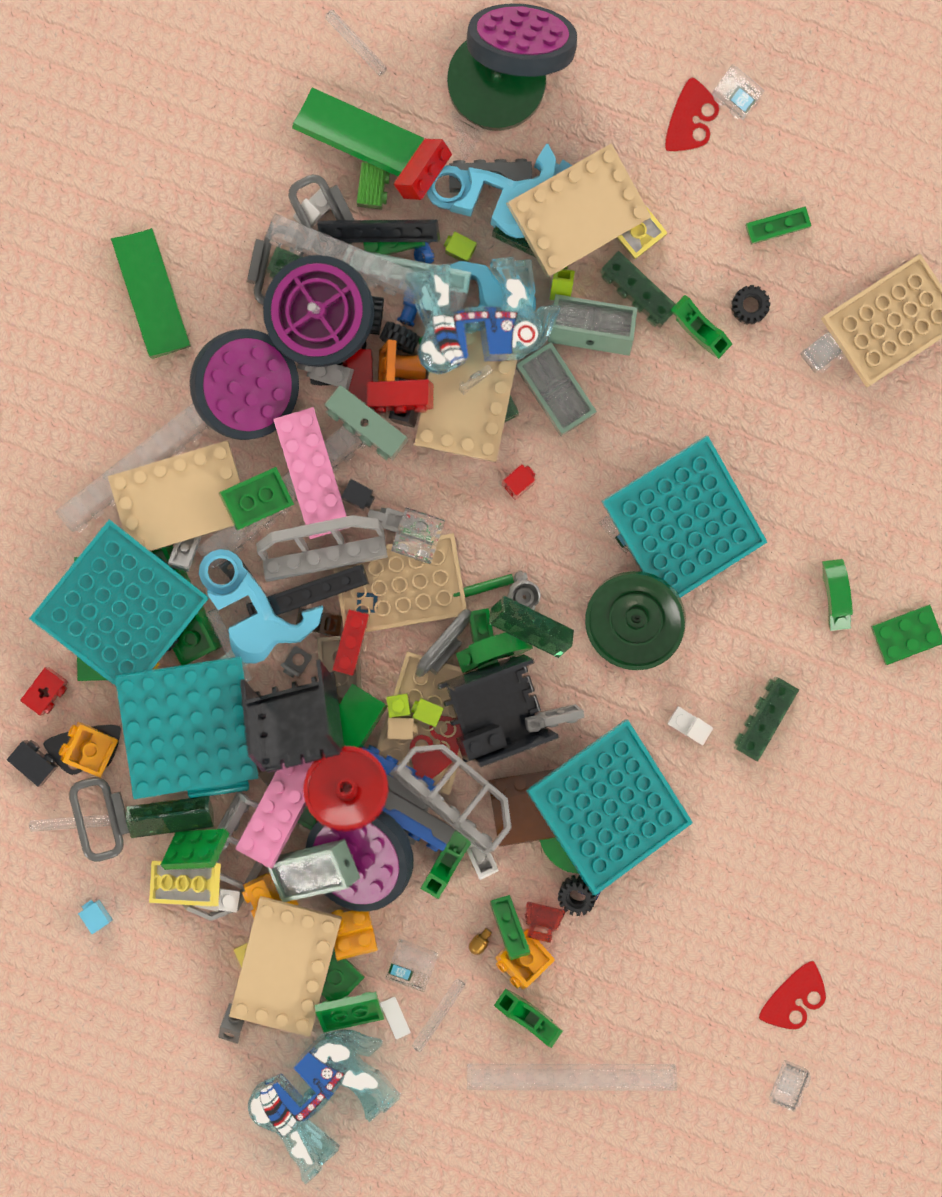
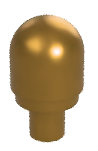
[469,928,492,955]

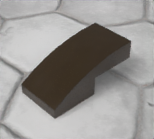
[296,608,342,636]

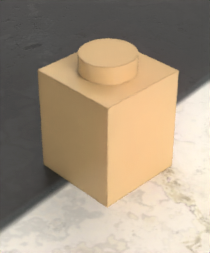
[388,717,418,740]

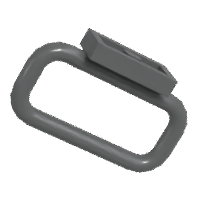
[288,174,355,257]
[247,225,305,305]
[416,609,471,677]
[69,777,131,862]

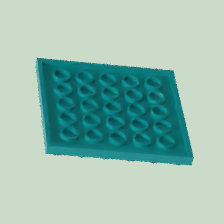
[601,436,768,598]
[29,519,209,686]
[115,656,259,799]
[526,719,693,896]

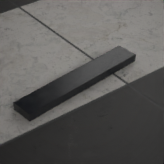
[317,219,440,243]
[246,564,369,616]

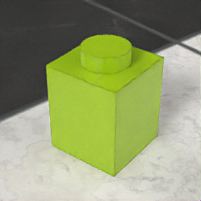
[444,232,477,262]
[549,269,575,303]
[386,693,411,718]
[411,698,444,727]

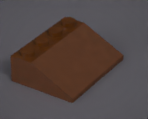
[488,769,556,847]

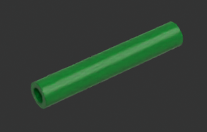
[453,574,514,598]

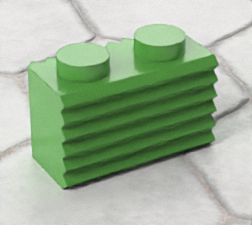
[357,162,390,210]

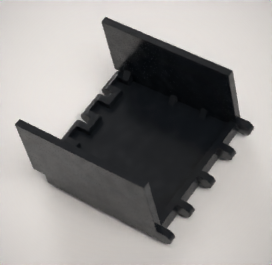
[437,654,559,767]
[240,659,344,773]

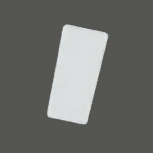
[380,997,411,1039]

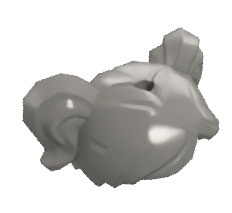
[504,570,541,616]

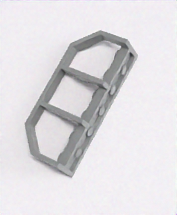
[256,515,388,582]
[389,744,511,854]
[183,792,263,921]

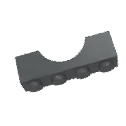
[449,159,532,193]

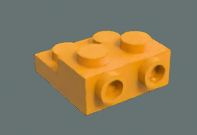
[59,721,118,778]
[242,872,299,918]
[331,910,378,960]
[495,929,555,989]

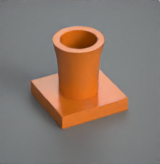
[378,340,427,382]

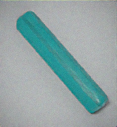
[187,780,249,799]

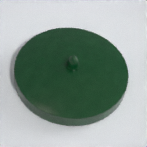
[447,40,546,131]
[585,571,686,670]

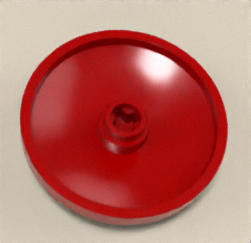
[303,746,389,831]

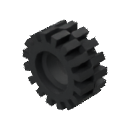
[731,285,771,325]
[370,296,384,335]
[379,322,420,354]
[558,875,597,916]

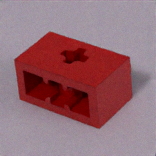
[20,667,68,716]

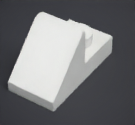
[293,188,331,227]
[667,706,713,745]
[467,843,499,880]
[195,888,240,912]

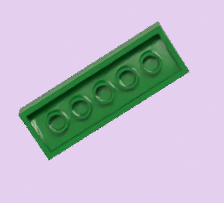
[292,87,424,176]
[111,228,191,359]
[150,545,223,665]
[339,684,388,749]

